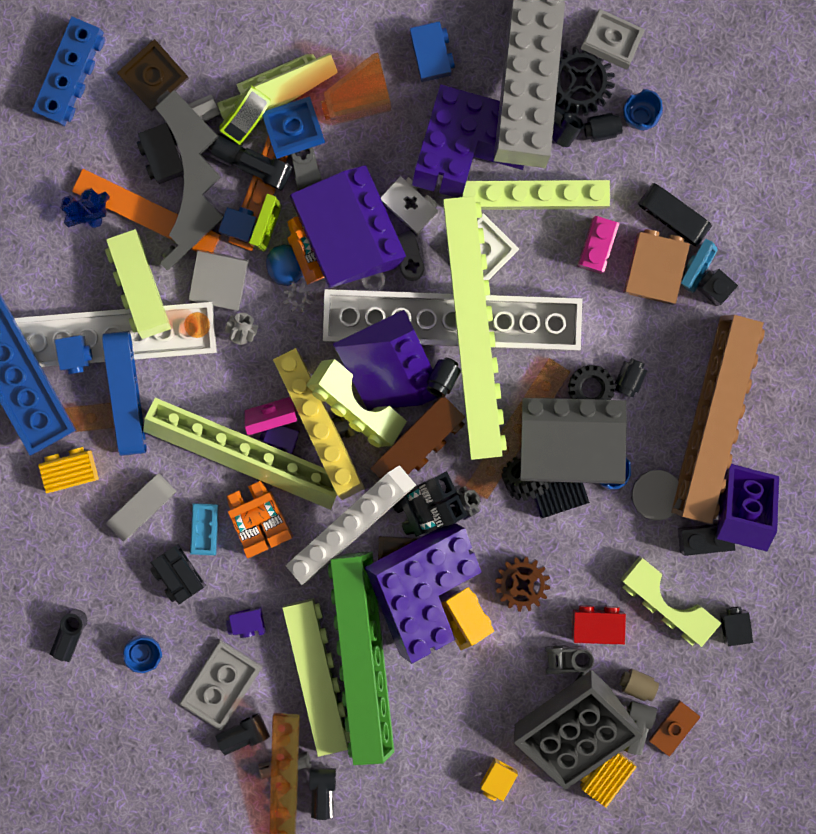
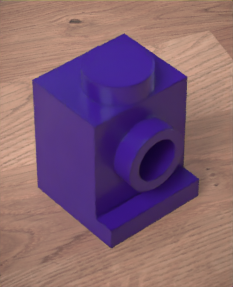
[259,425,300,455]
[226,607,266,638]

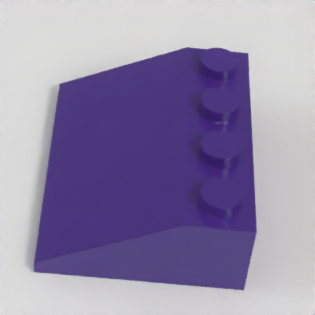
[289,165,406,288]
[333,310,438,410]

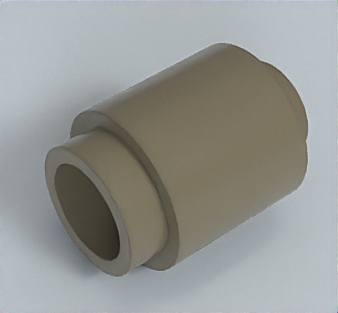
[619,668,659,701]

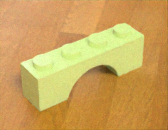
[306,359,407,447]
[621,556,721,647]

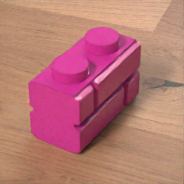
[577,216,619,274]

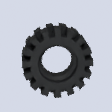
[568,365,615,400]
[501,456,551,501]

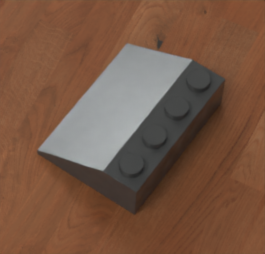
[521,398,627,484]
[514,670,643,790]

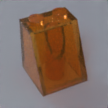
[321,53,391,126]

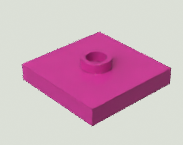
[245,397,297,435]

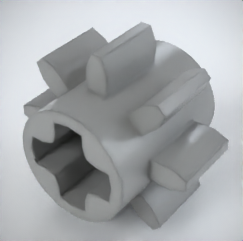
[225,313,258,345]

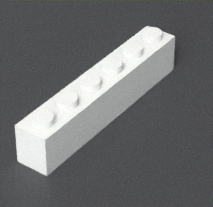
[285,465,416,585]

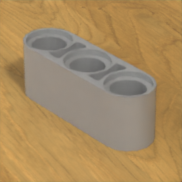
[106,473,177,542]

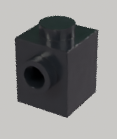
[698,269,738,306]

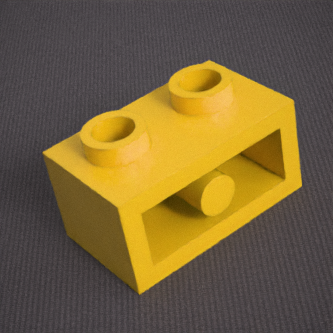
[441,587,494,650]

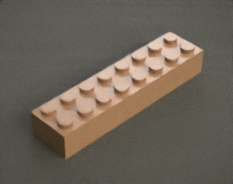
[671,315,765,524]

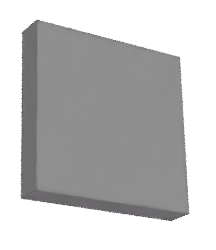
[581,9,645,70]
[189,250,249,311]

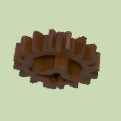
[495,556,550,612]

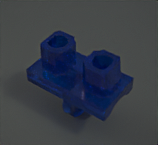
[60,188,110,228]

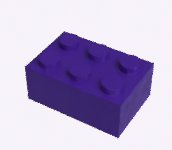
[717,464,779,552]

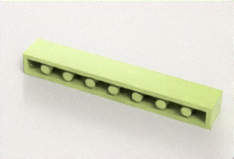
[143,398,337,510]

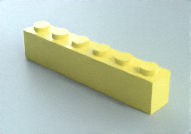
[273,348,365,500]

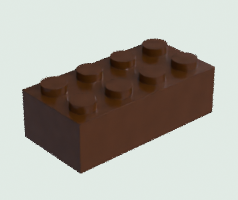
[370,397,465,479]

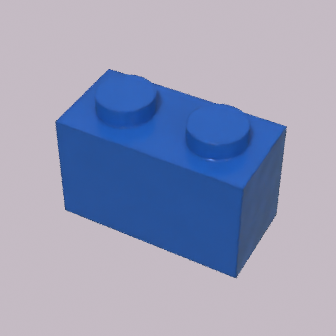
[410,21,455,83]

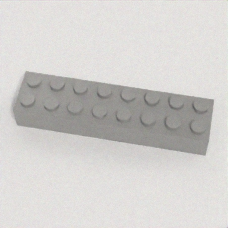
[494,0,565,168]

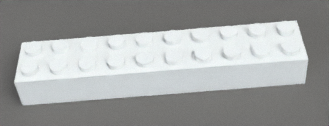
[323,289,582,351]

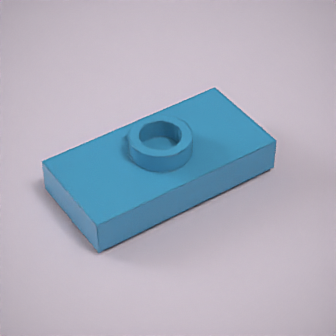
[681,238,718,293]
[190,503,219,556]

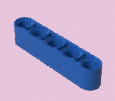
[102,331,147,456]

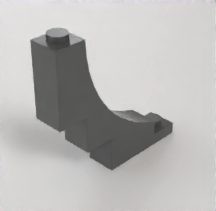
[155,90,224,270]

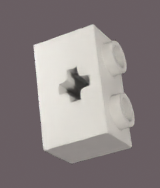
[381,176,438,236]

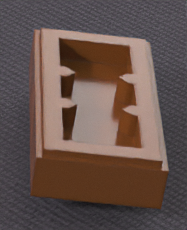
[649,700,700,757]

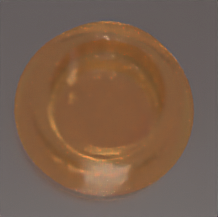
[184,312,210,338]

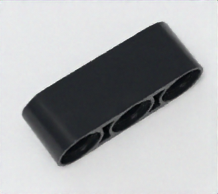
[638,183,712,247]

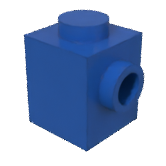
[219,207,258,244]
[55,335,93,375]

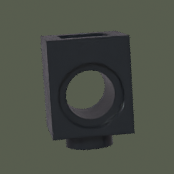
[720,606,754,647]

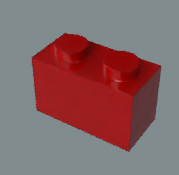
[572,605,626,645]

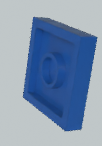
[262,96,325,159]

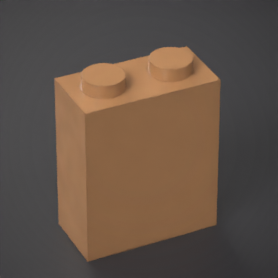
[623,229,690,305]

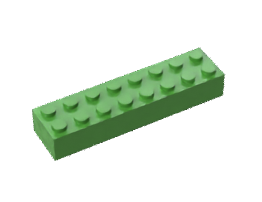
[328,551,395,765]

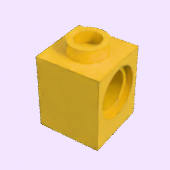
[480,758,518,801]

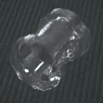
[362,273,386,291]

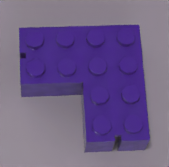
[412,84,524,198]
[365,523,482,664]

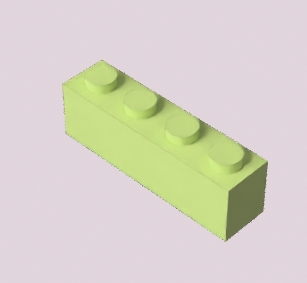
[105,229,171,339]

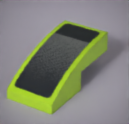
[219,85,271,145]

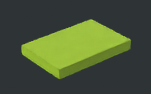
[249,194,282,252]

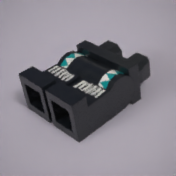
[393,471,467,537]

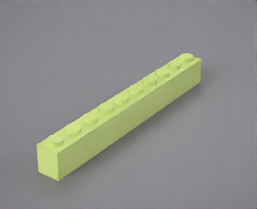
[443,196,507,460]

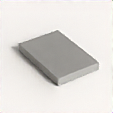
[179,639,263,731]

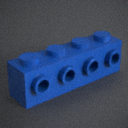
[32,16,105,126]

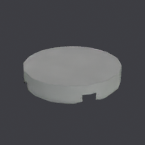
[631,470,682,521]

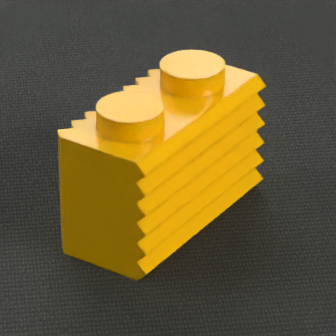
[38,447,99,494]
[580,753,636,807]

